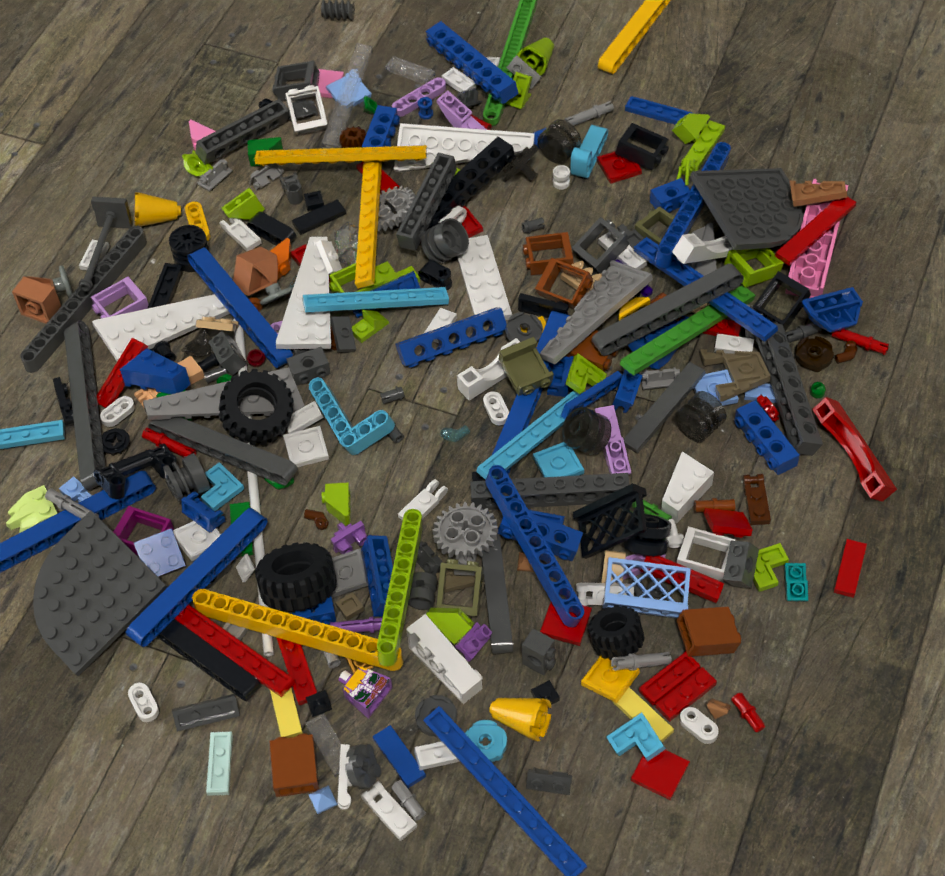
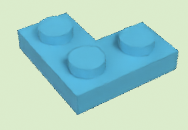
[201,462,244,511]
[606,713,666,761]

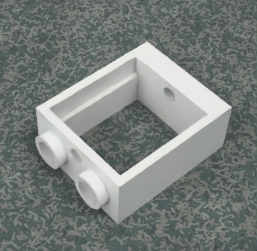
[286,85,328,136]
[677,526,735,582]

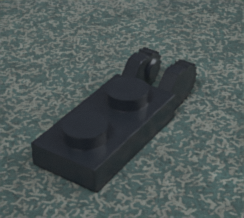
[518,293,569,318]

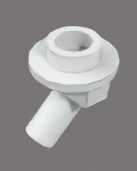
[666,519,684,548]

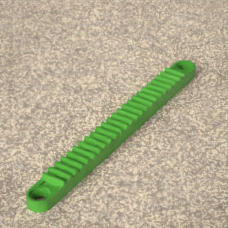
[483,0,538,126]

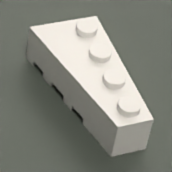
[406,614,482,704]

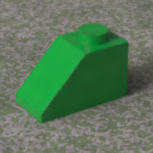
[247,137,283,167]

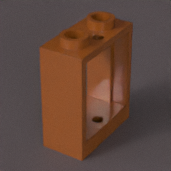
[523,232,573,275]
[535,258,593,309]

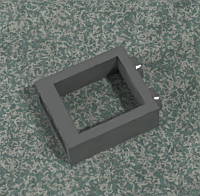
[272,60,320,101]
[572,217,630,274]

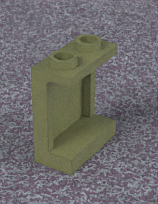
[498,337,554,396]

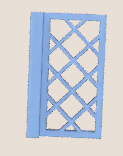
[603,557,691,618]

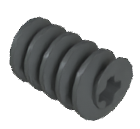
[321,0,355,20]

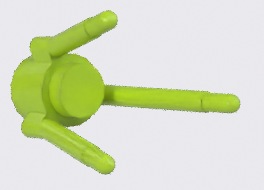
[676,158,698,185]

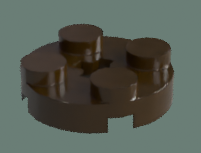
[795,336,834,372]

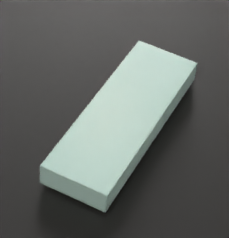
[206,732,233,796]

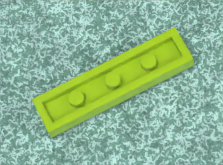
[680,120,725,170]

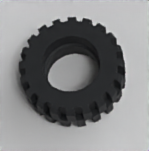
[219,369,294,446]
[255,542,337,613]

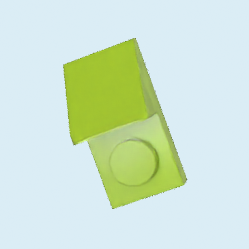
[506,72,533,109]
[352,309,389,343]

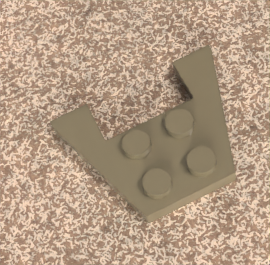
[700,349,771,402]

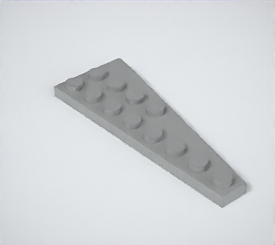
[540,260,653,364]
[143,367,305,420]

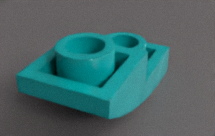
[784,563,808,602]

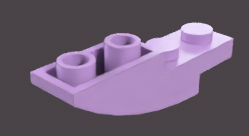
[436,90,487,130]
[594,405,631,474]

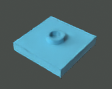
[533,441,584,477]

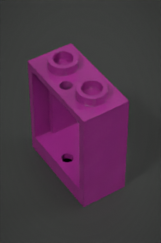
[113,506,174,555]

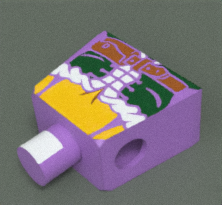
[339,667,392,718]

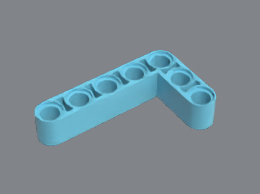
[309,377,395,455]

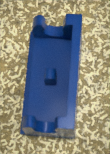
[547,356,574,397]
[612,369,643,413]
[181,492,225,533]

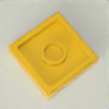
[581,655,640,703]

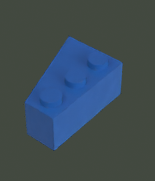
[120,348,191,394]

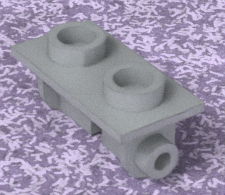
[506,55,541,89]
[197,159,233,191]
[249,163,284,190]
[640,367,680,389]

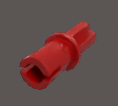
[731,692,765,733]

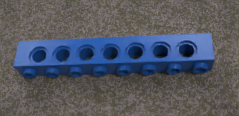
[426,21,519,104]

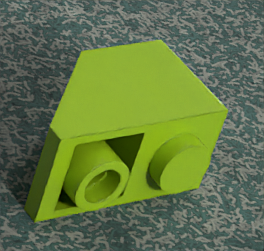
[672,113,710,144]
[426,608,474,645]

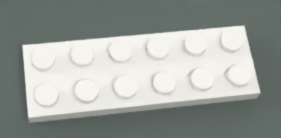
[457,235,512,325]

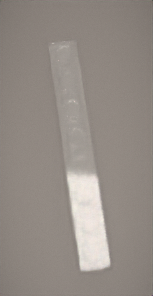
[322,43,373,148]

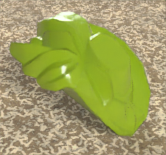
[182,150,213,176]

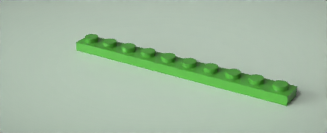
[620,285,756,376]

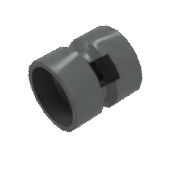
[408,572,438,610]

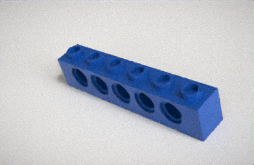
[395,307,507,368]

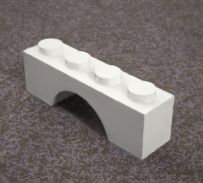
[457,338,520,401]

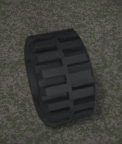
[588,605,645,660]

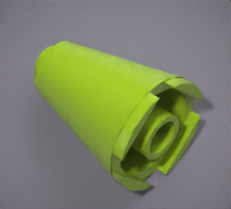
[517,38,554,76]

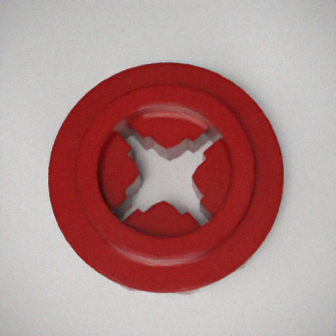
[757,395,779,422]

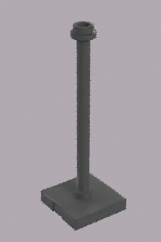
[79,196,133,292]

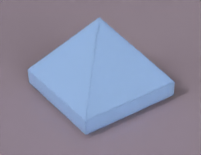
[309,785,337,814]

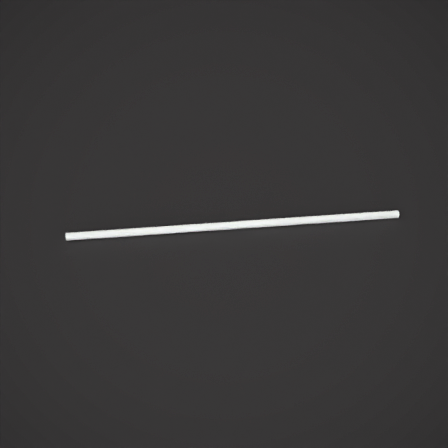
[233,318,274,656]

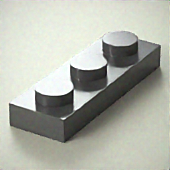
[172,694,240,731]

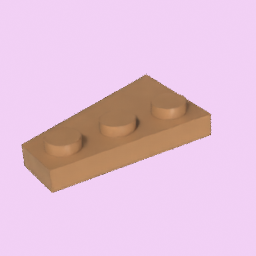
[790,181,847,207]

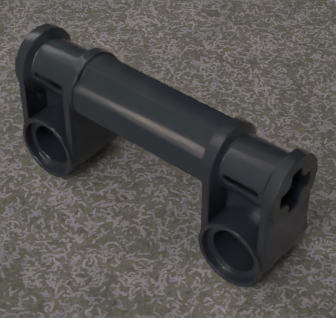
[93,444,177,499]

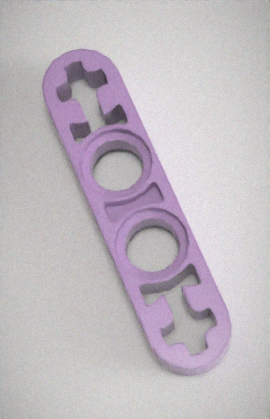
[392,78,446,117]

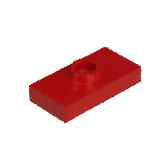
[703,319,742,337]

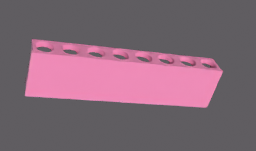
[785,179,848,298]

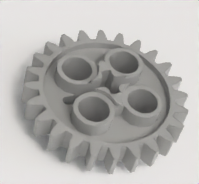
[378,186,416,231]
[432,502,498,561]

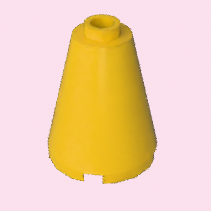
[135,192,181,227]
[490,698,552,742]

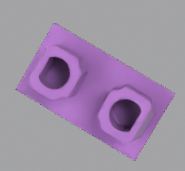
[331,521,367,554]
[455,622,492,662]

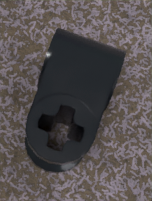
[418,260,452,290]

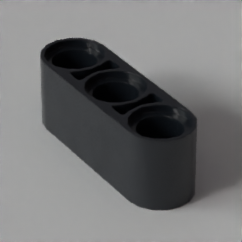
[247,211,297,246]

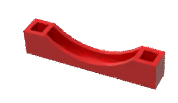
[812,397,897,502]

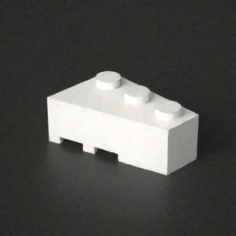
[661,452,714,523]

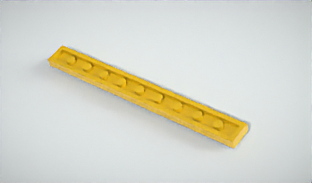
[255,145,427,166]
[355,160,382,289]

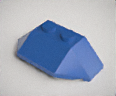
[802,287,863,333]

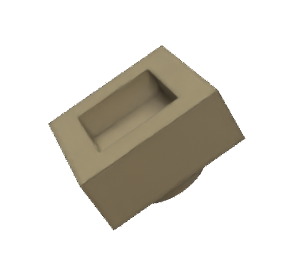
[336,592,364,621]

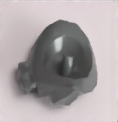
[287,99,318,120]

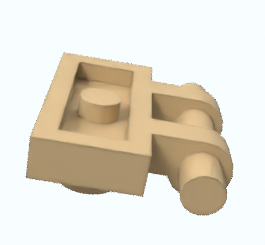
[196,316,239,331]

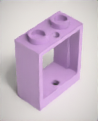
[91,277,149,318]

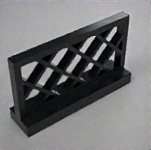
[573,483,647,559]

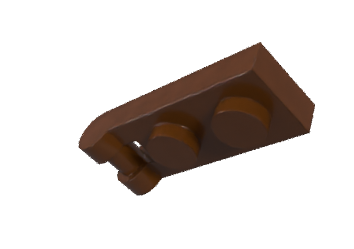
[743,474,771,525]

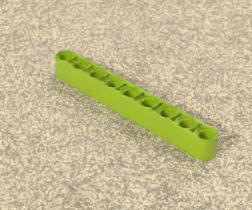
[377,509,423,666]

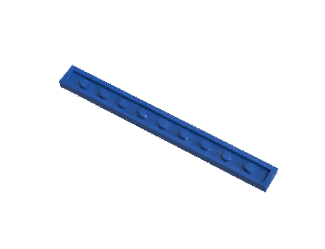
[634,237,778,342]
[423,706,588,876]

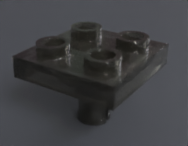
[501,144,539,182]

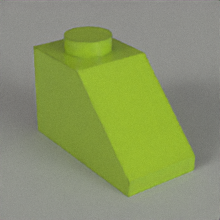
[221,188,265,219]
[322,482,351,526]

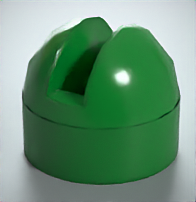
[810,382,826,399]

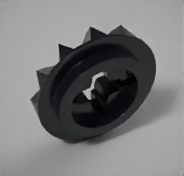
[102,428,130,456]

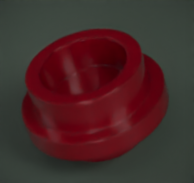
[247,349,266,367]

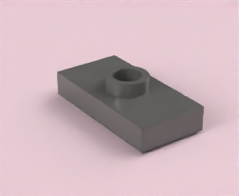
[330,316,356,352]

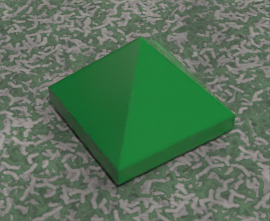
[364,95,378,115]

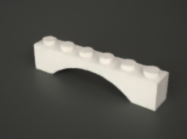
[672,233,734,264]

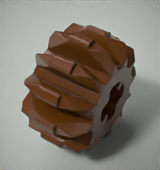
[339,126,366,148]

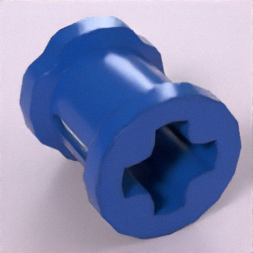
[418,97,433,120]

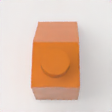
[270,238,292,279]

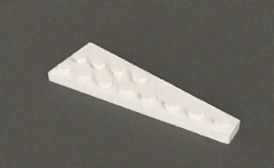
[394,123,535,173]
[276,237,331,349]
[92,294,230,361]

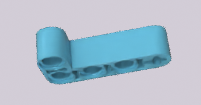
[571,125,608,179]

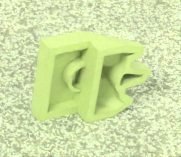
[6,485,57,533]

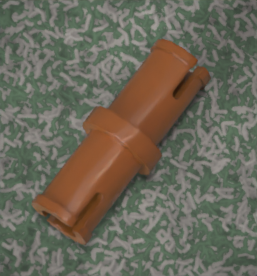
[694,498,735,513]

